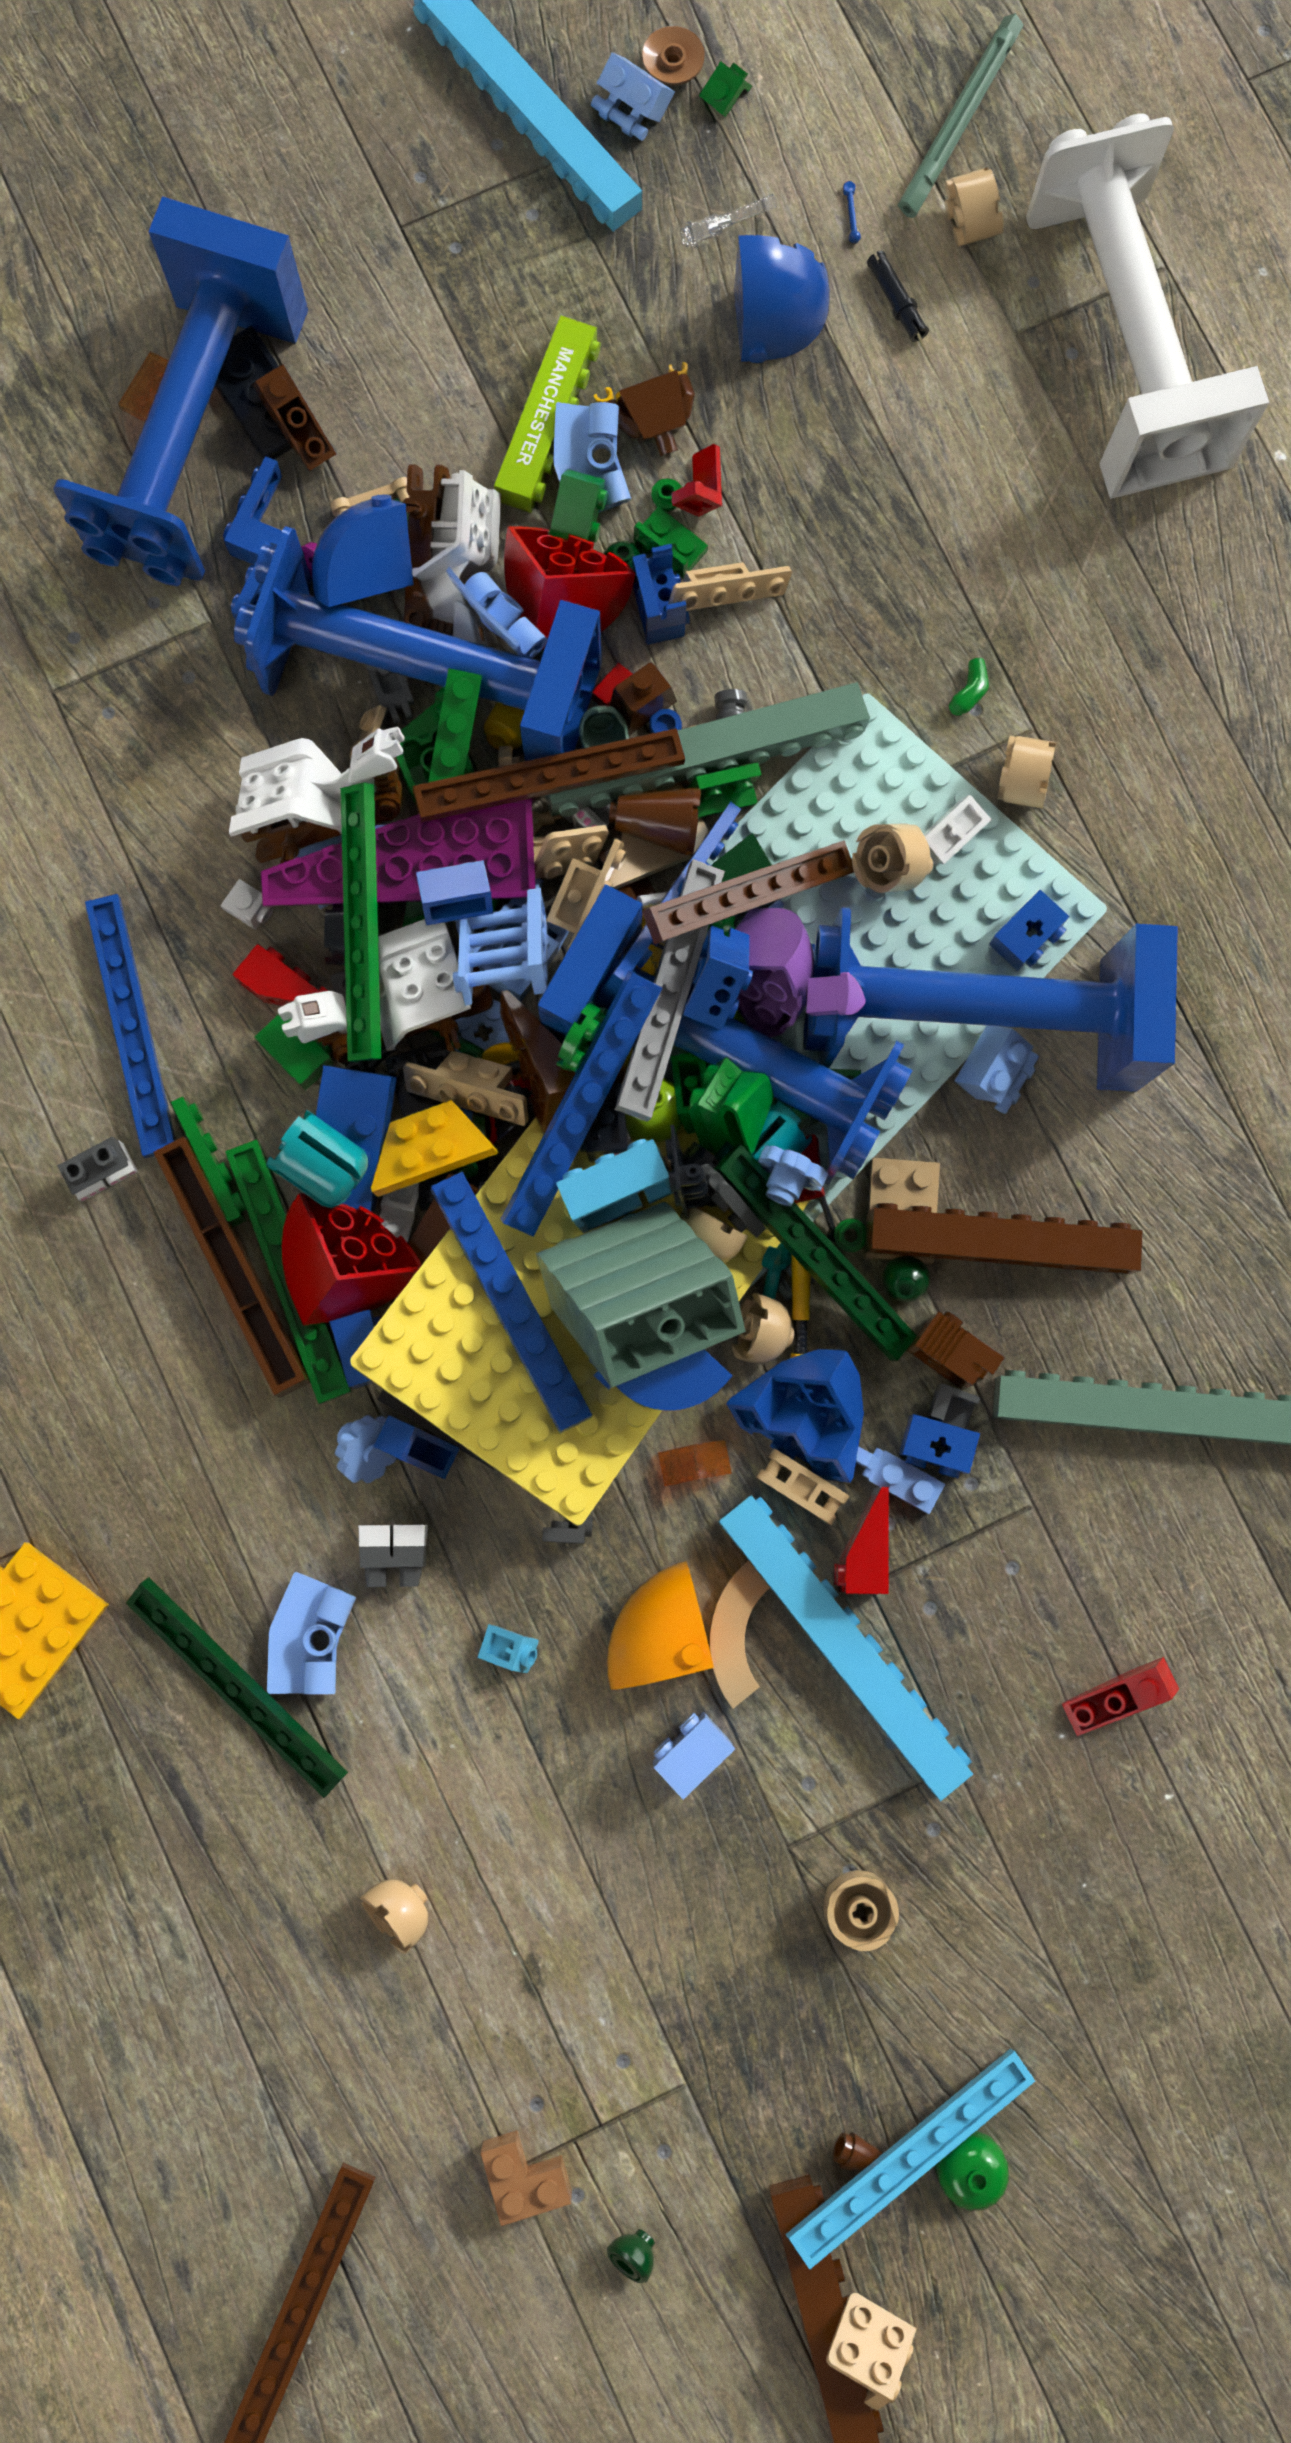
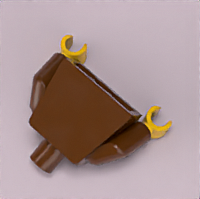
[594,362,695,457]

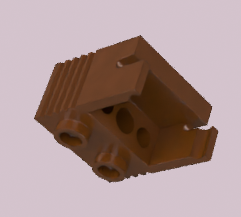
[907,1311,1005,1390]

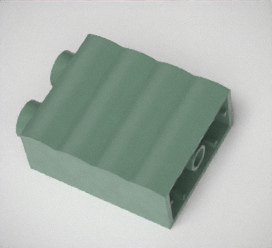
[536,1202,746,1388]

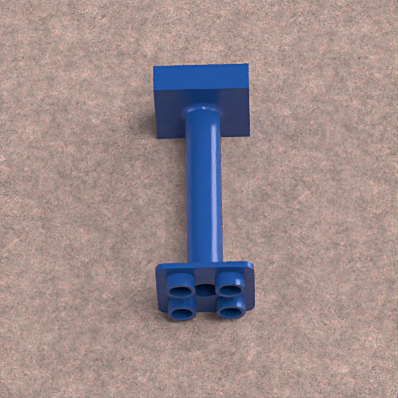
[53,196,308,586]
[234,526,602,761]
[537,884,913,1186]
[803,907,1178,1092]

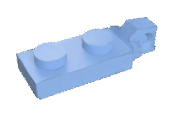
[856,1446,945,1514]

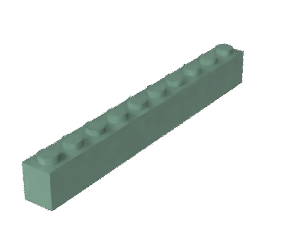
[545,682,870,817]
[992,1370,1291,1445]

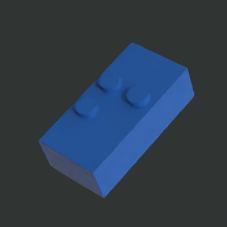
[316,1065,397,1212]

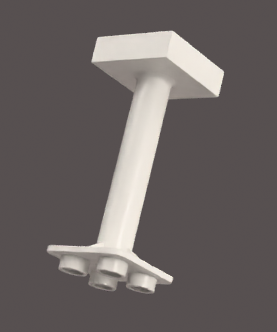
[1026,114,1269,499]

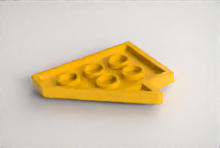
[0,1542,109,1719]

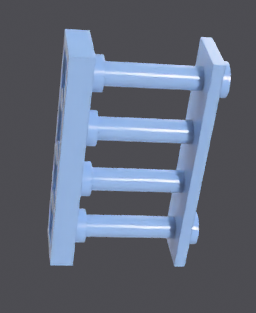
[453,888,548,1006]

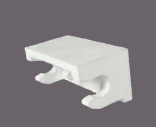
[923,795,992,865]

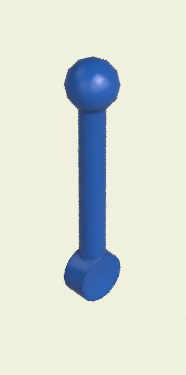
[843,181,861,244]

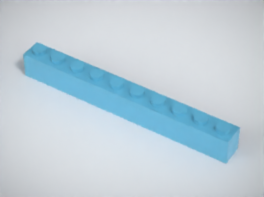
[413,0,642,232]
[717,1495,973,1801]

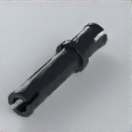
[867,250,929,342]

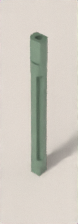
[897,13,1024,218]

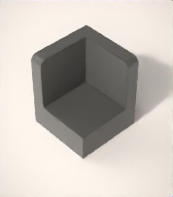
[926,1383,980,1429]

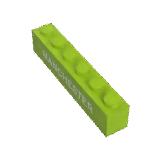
[494,315,601,513]

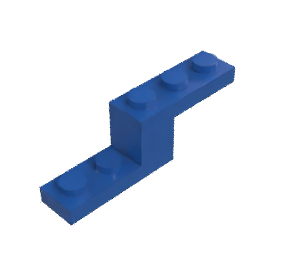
[223,456,282,622]

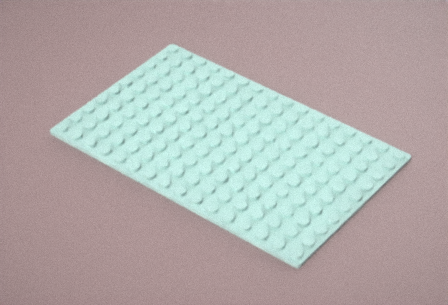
[603,694,1107,1287]

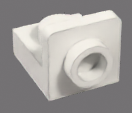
[220,879,274,930]

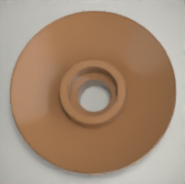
[642,26,705,86]

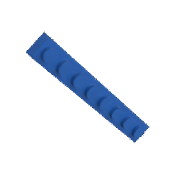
[600,802,741,999]
[85,894,176,1158]
[500,970,663,1237]
[431,1172,592,1434]

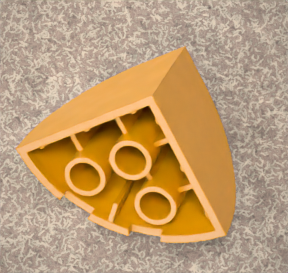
[607,1561,714,1690]

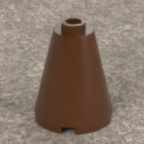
[609,788,701,856]

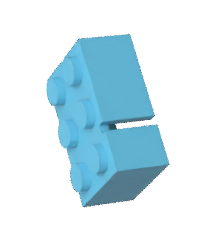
[556,1139,674,1234]

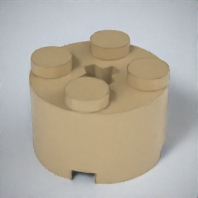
[945,167,1004,247]
[997,736,1056,809]
[852,823,933,893]
[823,1870,899,1951]

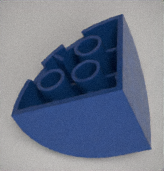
[734,235,830,363]
[312,495,414,607]
[589,1349,733,1410]

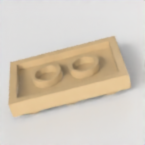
[865,1158,940,1264]

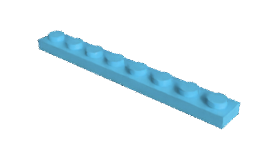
[785,2049,1035,2269]

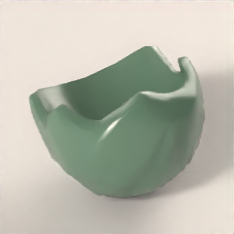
[578,705,629,748]

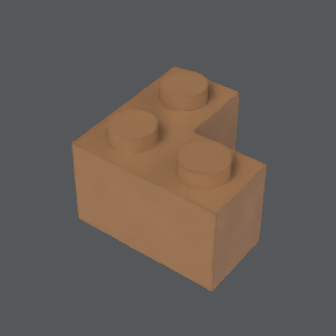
[480,2130,572,2226]

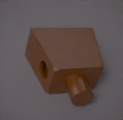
[609,662,677,736]

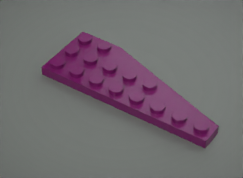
[261,798,536,907]

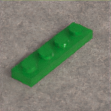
[170,1096,246,1227]

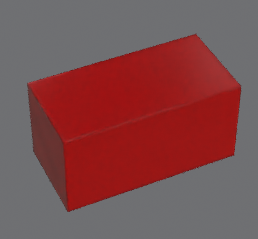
[592,662,633,706]

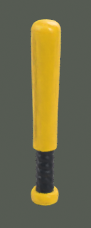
[790,1254,811,1358]

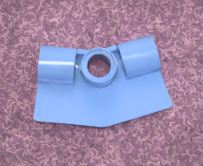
[553,402,631,513]
[446,567,547,659]
[267,1572,356,1694]

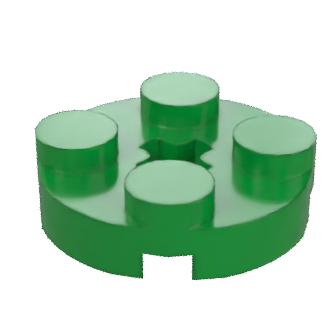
[557,1003,605,1072]

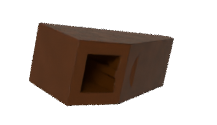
[252,364,336,471]

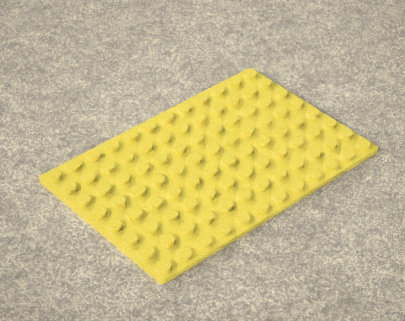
[350,1117,810,1526]

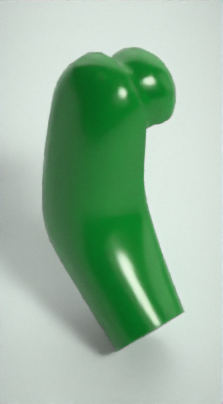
[949,658,989,716]

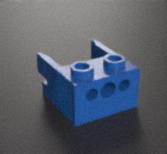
[632,544,690,645]
[683,925,753,1030]

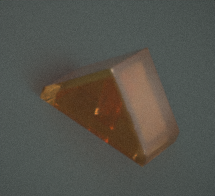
[658,1440,732,1487]

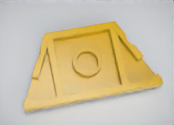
[371,1100,498,1197]

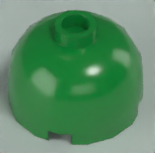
[936,2131,1009,2211]

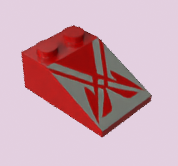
[833,1487,889,1594]

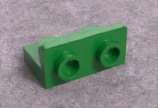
[634,506,708,579]
[687,762,762,819]

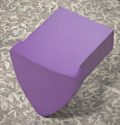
[806,972,866,1016]

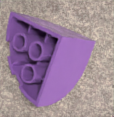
[735,908,815,1038]

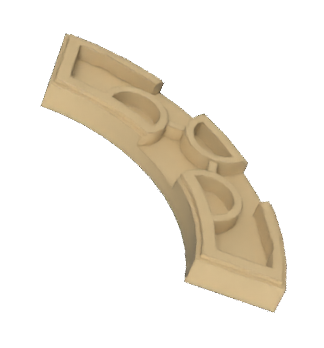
[709,1560,770,1709]

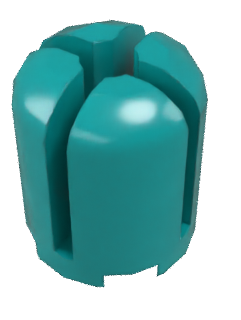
[714,1101,812,1175]
[266,1110,368,1208]

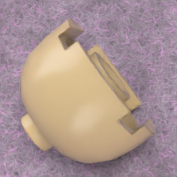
[679,1208,748,1263]
[732,1293,794,1364]
[360,1879,428,1954]

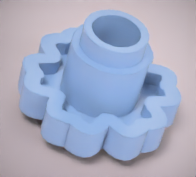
[758,1146,828,1206]
[335,1415,396,1483]

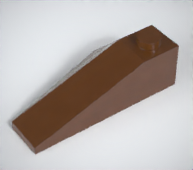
[500,990,577,1134]

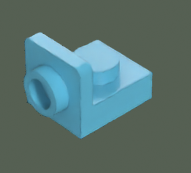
[478,1624,539,1673]

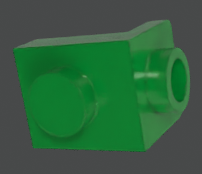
[699,61,753,117]

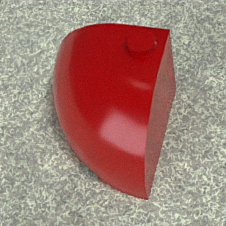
[504,526,635,650]
[282,1193,422,1325]

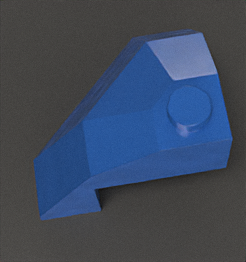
[726,1349,864,1483]

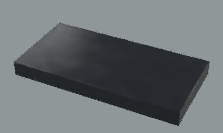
[215,325,292,459]

